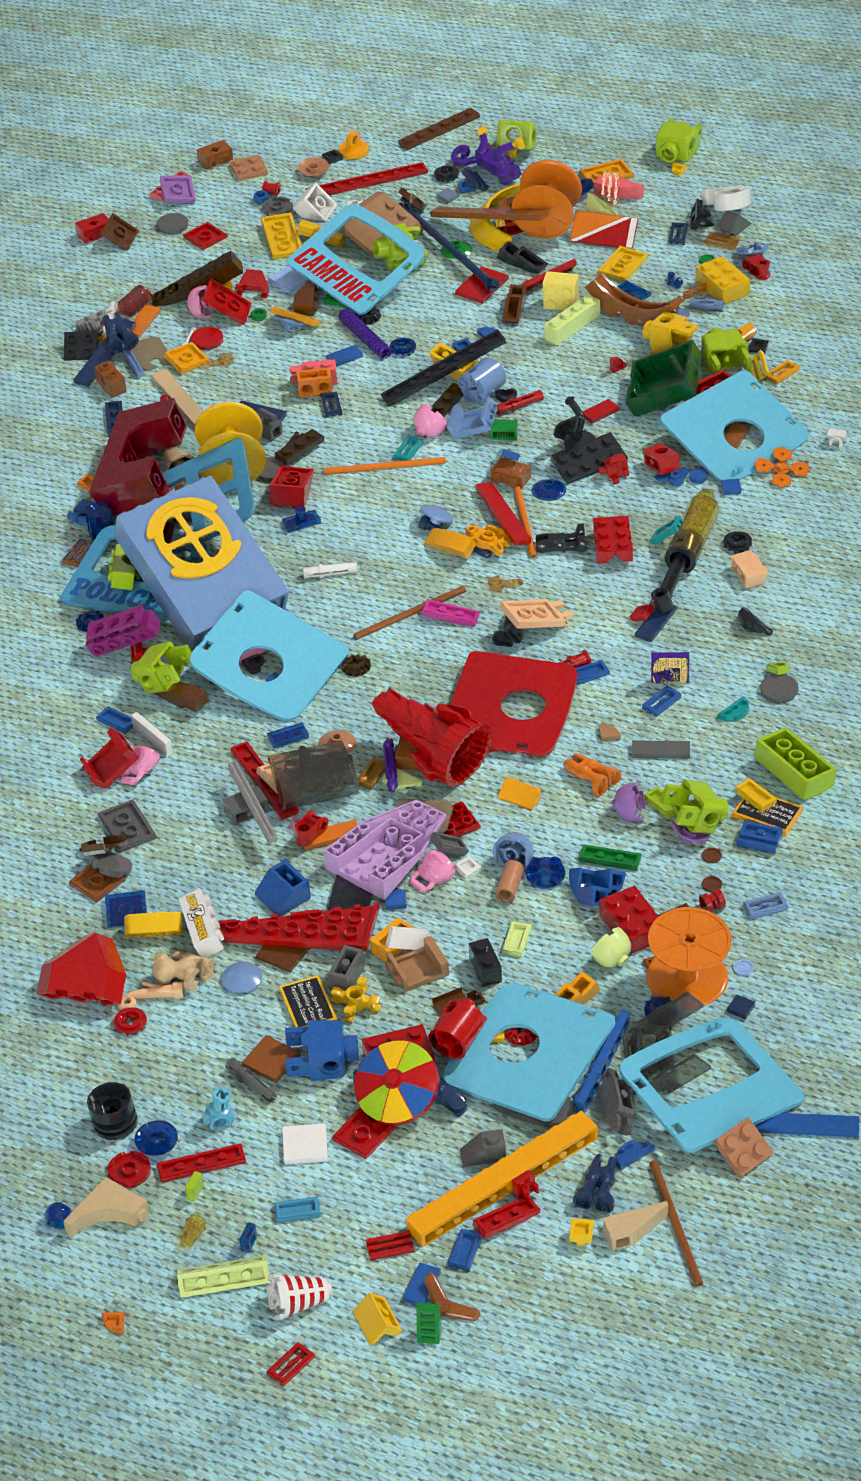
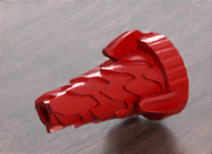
[371,687,492,787]

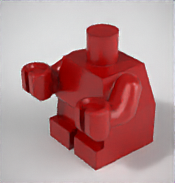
[598,453,629,484]

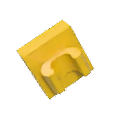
[569,1218,594,1246]

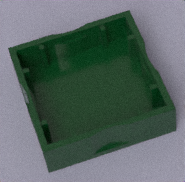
[625,340,702,416]

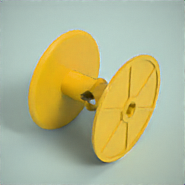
[194,402,266,485]

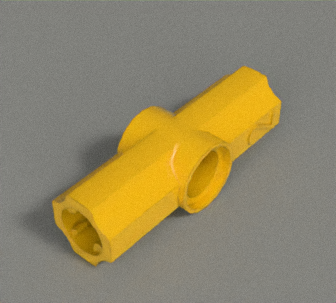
[297,219,346,248]

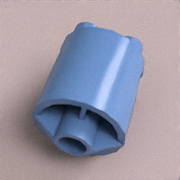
[457,357,506,403]

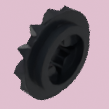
[434,165,459,182]
[355,306,381,324]
[723,531,752,553]

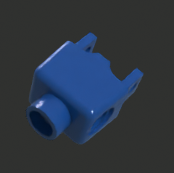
[285,1020,359,1081]

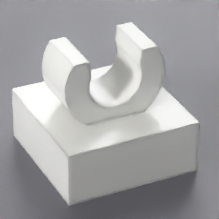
[828,428,847,448]

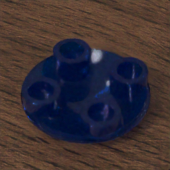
[525,856,565,889]

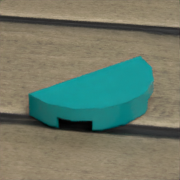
[717,696,749,722]

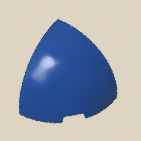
[569,867,626,906]

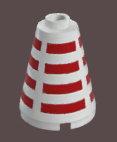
[267,1274,332,1320]

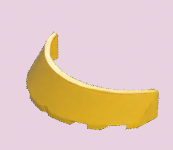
[470,184,521,252]

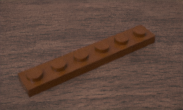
[398,108,480,151]

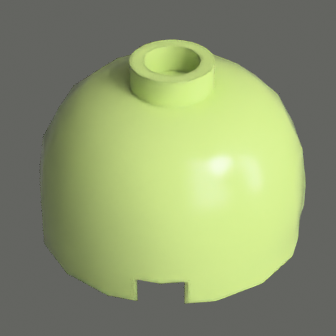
[590,927,631,968]

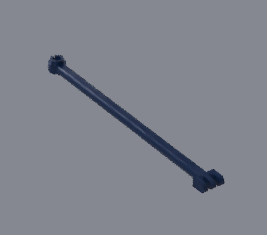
[399,197,500,291]

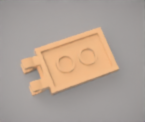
[500,599,574,629]

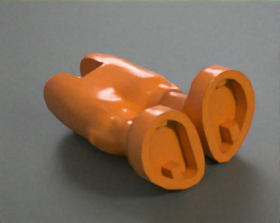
[563,753,621,797]

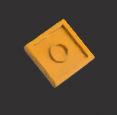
[164,342,210,375]

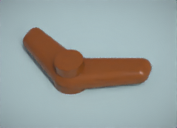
[424,1273,480,1321]

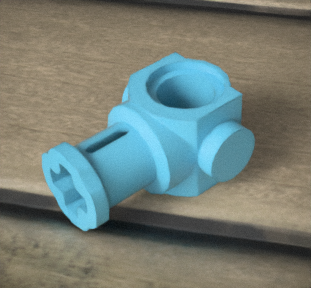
[202,1087,235,1130]

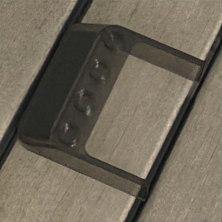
[623,992,711,1097]

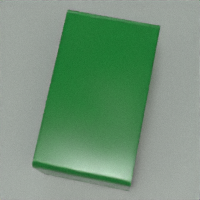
[490,419,518,440]

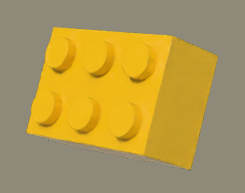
[695,256,750,304]

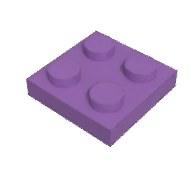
[160,176,196,203]

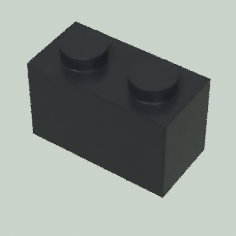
[468,938,502,987]

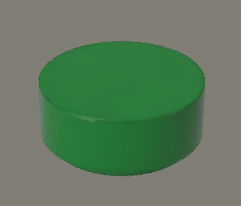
[251,308,267,321]

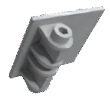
[70,309,113,331]

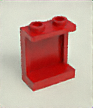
[80,727,139,789]

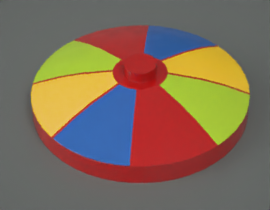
[354,1041,439,1126]

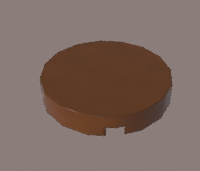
[399,187,427,211]

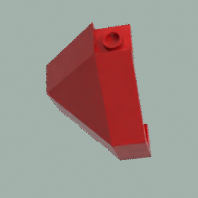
[36,933,126,1006]

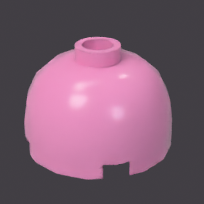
[187,285,214,318]
[413,404,447,437]

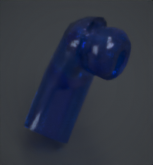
[667,272,683,289]

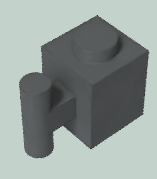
[258,408,283,442]

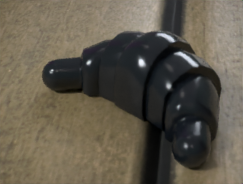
[738,607,773,635]

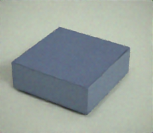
[437,188,459,204]

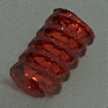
[117,285,152,318]

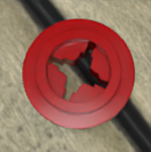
[113,1007,147,1036]
[505,1027,537,1046]

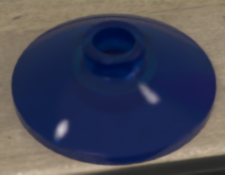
[531,479,566,501]
[134,1120,178,1156]

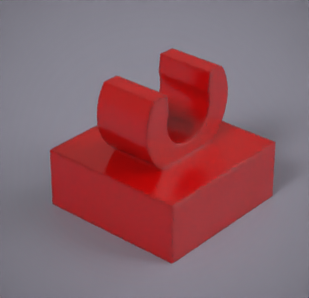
[512,1170,539,1199]

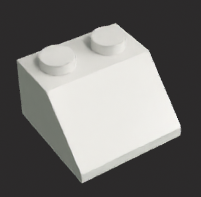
[293,182,338,222]

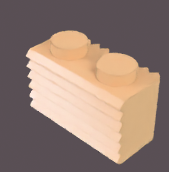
[731,550,768,589]

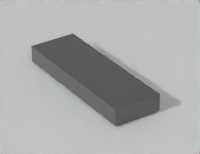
[632,740,690,759]

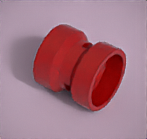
[699,889,726,912]

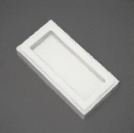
[385,926,429,950]

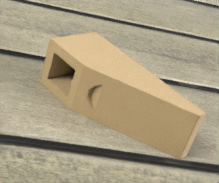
[603,1201,668,1251]

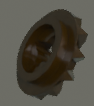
[341,653,371,676]

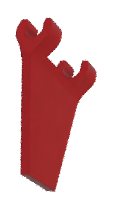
[235,269,270,298]

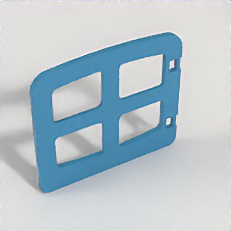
[163,438,255,555]

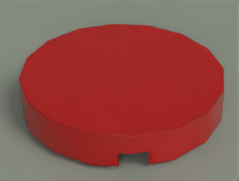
[191,327,224,350]
[108,1151,151,1188]

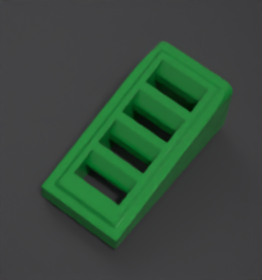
[416,1302,442,1344]

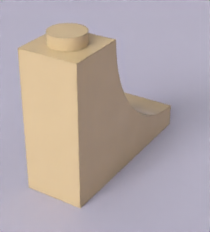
[63,1177,149,1237]

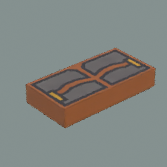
[62,538,93,568]

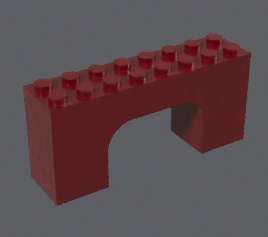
[89,398,188,518]

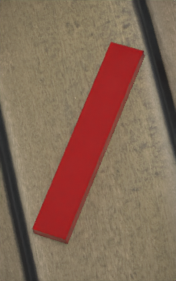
[475,482,531,546]
[230,741,299,820]

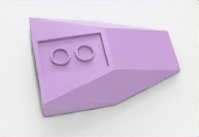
[323,799,447,900]

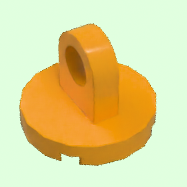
[339,130,369,160]

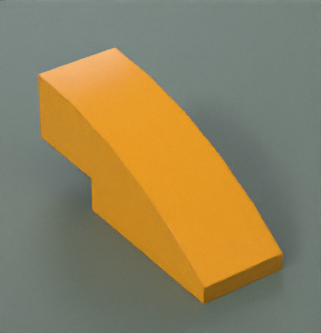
[424,528,476,559]
[554,971,600,1005]

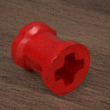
[262,181,281,196]

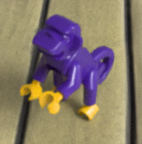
[451,126,526,185]

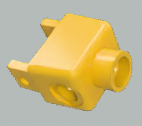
[642,312,698,354]

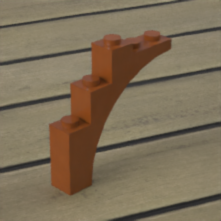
[585,272,683,325]

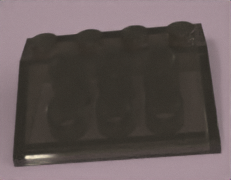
[268,741,360,810]

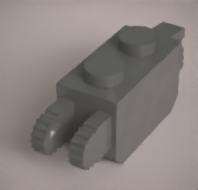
[597,1068,636,1136]

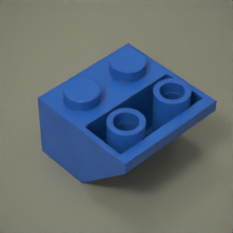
[255,860,311,917]

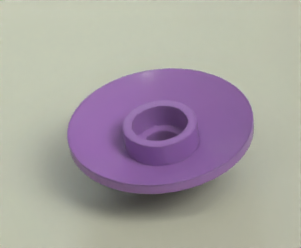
[671,820,709,843]

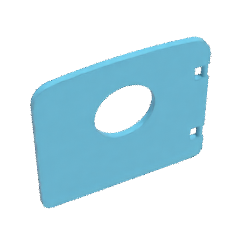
[660,370,808,483]
[190,590,349,721]
[443,983,615,1122]

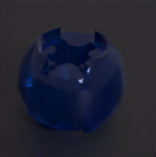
[44,1202,72,1229]

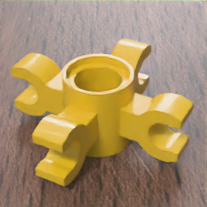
[331,976,381,1023]

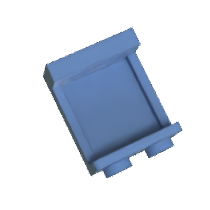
[447,397,497,439]

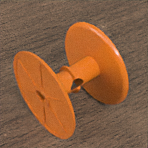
[511,160,582,238]
[646,907,732,1008]

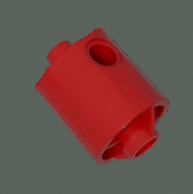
[428,998,487,1059]

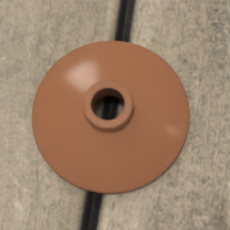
[298,157,329,176]
[318,730,356,755]

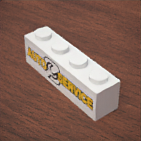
[179,888,224,957]

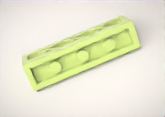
[177,1255,270,1297]

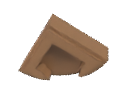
[599,724,621,742]

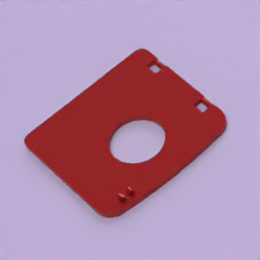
[450,651,577,756]

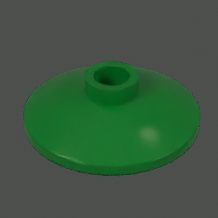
[441,241,472,259]

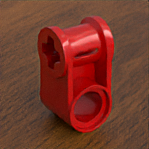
[742,253,770,280]
[295,810,329,847]

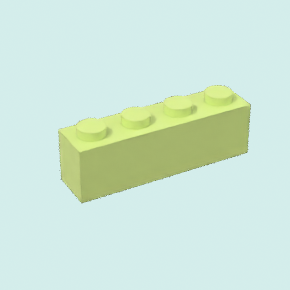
[544,294,600,345]

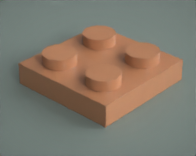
[230,155,268,181]
[713,1117,773,1177]

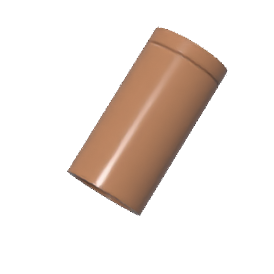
[495,860,524,902]

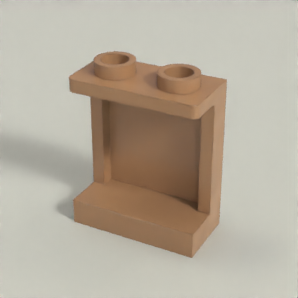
[385,936,449,992]

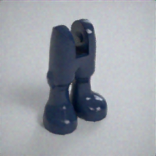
[103,312,139,353]
[434,1080,467,1116]
[573,1154,617,1213]

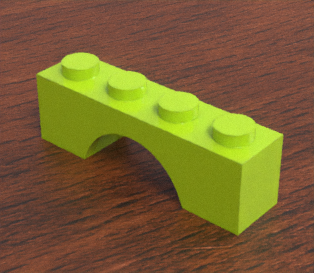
[108,544,135,590]

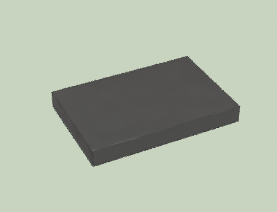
[98,799,157,852]

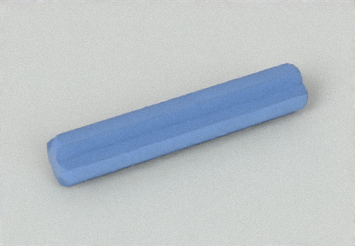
[121,347,145,378]

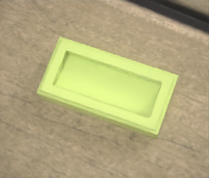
[502,921,532,957]

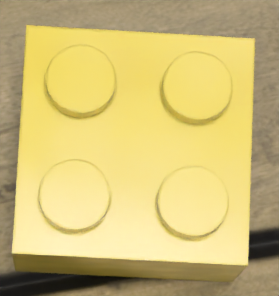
[543,272,579,310]

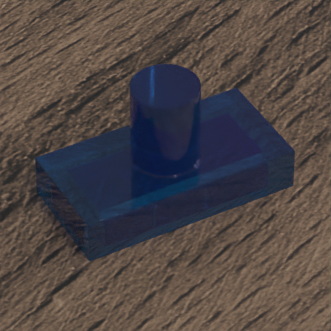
[282,505,321,533]

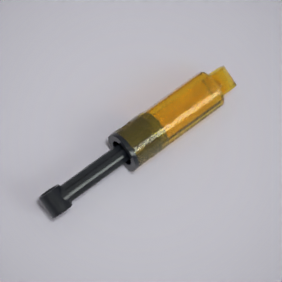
[651,489,719,613]

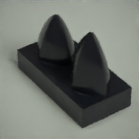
[690,199,714,230]

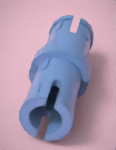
[690,298,724,311]

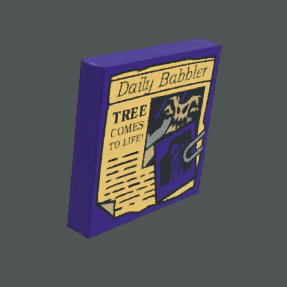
[651,652,689,683]

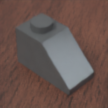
[718,210,752,236]
[460,1129,506,1167]

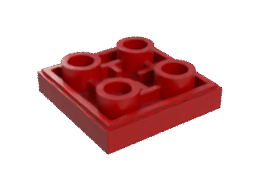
[443,801,481,837]

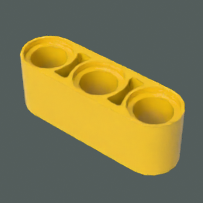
[124,912,183,939]

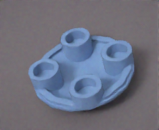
[736,243,768,256]
[419,505,454,525]
[221,962,262,993]

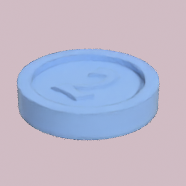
[733,959,754,976]

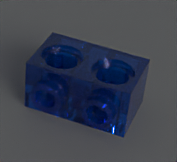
[84,501,114,542]

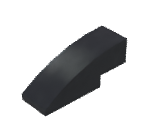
[497,241,548,274]

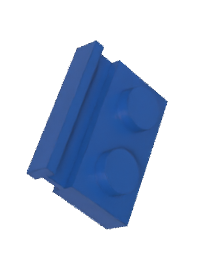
[736,820,783,854]

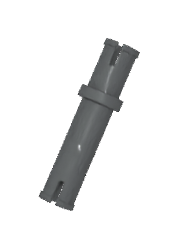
[225,1057,277,1105]

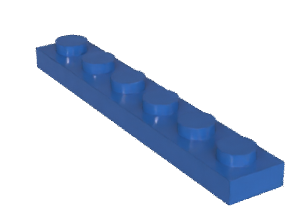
[574,1010,630,1114]

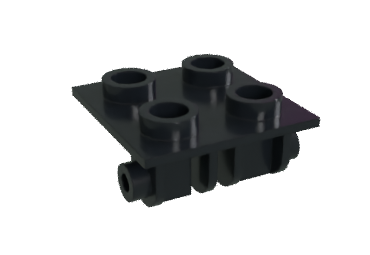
[64,331,98,361]

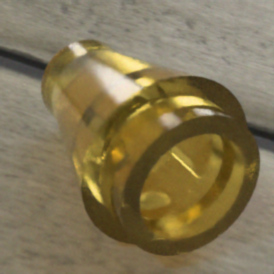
[180,1214,206,1249]

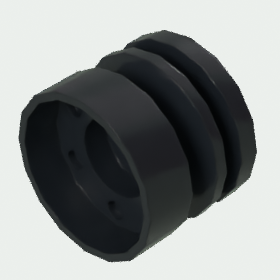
[87,1082,138,1140]

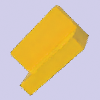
[353,1293,403,1345]

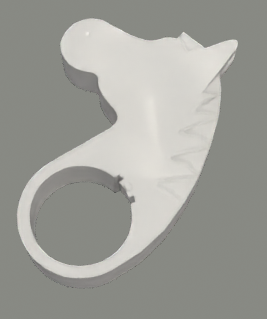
[701,185,751,211]

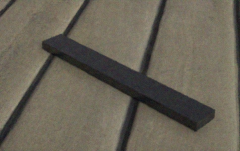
[381,329,507,406]

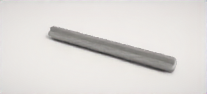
[228,761,277,844]

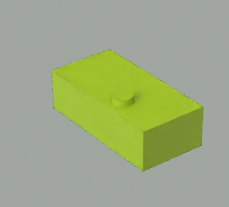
[754,727,837,800]

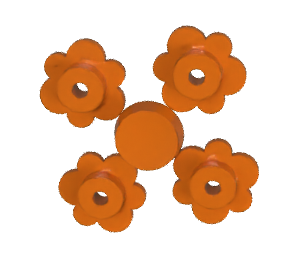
[754,447,810,488]

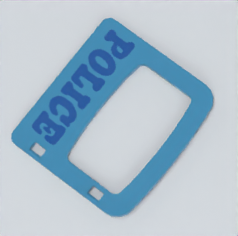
[60,525,208,622]

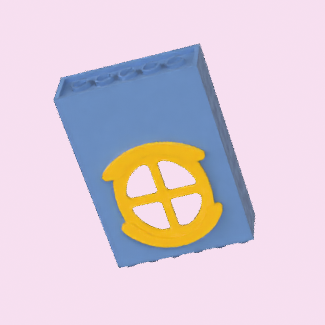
[114,476,289,652]

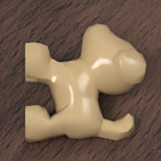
[152,951,214,991]

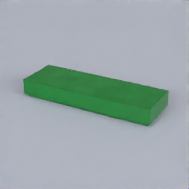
[579,844,642,871]

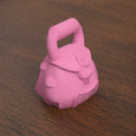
[121,746,160,785]
[410,849,456,893]

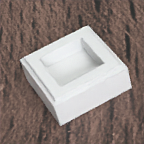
[454,856,482,879]

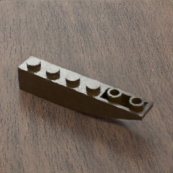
[152,251,243,307]

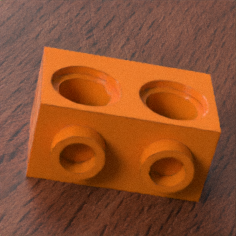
[296,367,332,397]

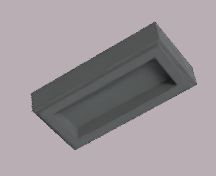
[430,832,469,856]

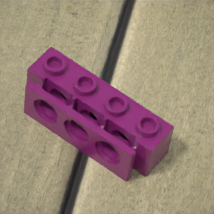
[85,605,161,656]

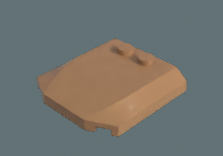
[343,191,423,259]

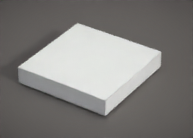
[283,1123,328,1165]

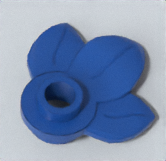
[654,468,689,486]

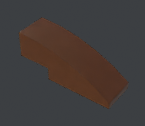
[502,284,527,324]
[154,682,208,712]

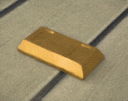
[355,757,385,789]

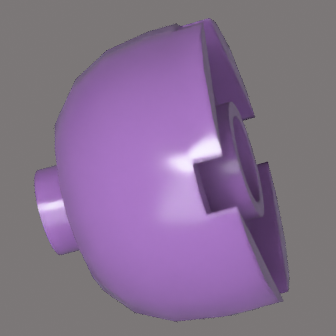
[612,782,646,822]

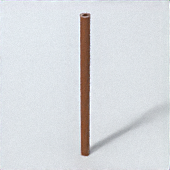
[353,586,466,640]
[649,1160,703,1287]

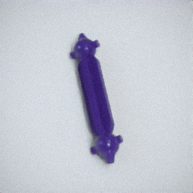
[383,737,398,792]

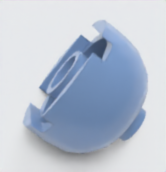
[492,832,534,869]

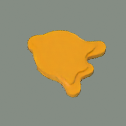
[465,525,511,555]

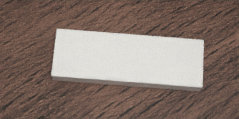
[131,712,173,756]

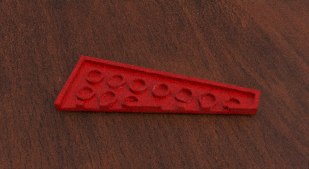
[218,903,380,952]

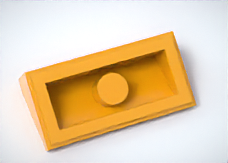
[498,777,541,811]

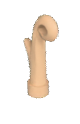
[118,982,185,1010]

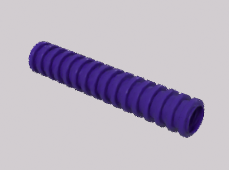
[338,308,392,359]

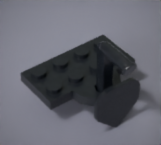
[550,396,628,484]

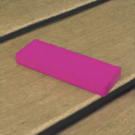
[422,599,480,627]

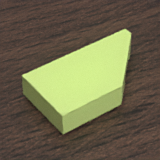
[382,769,423,790]

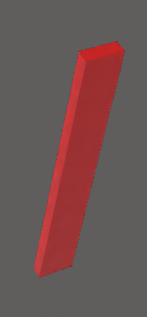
[305,162,428,195]

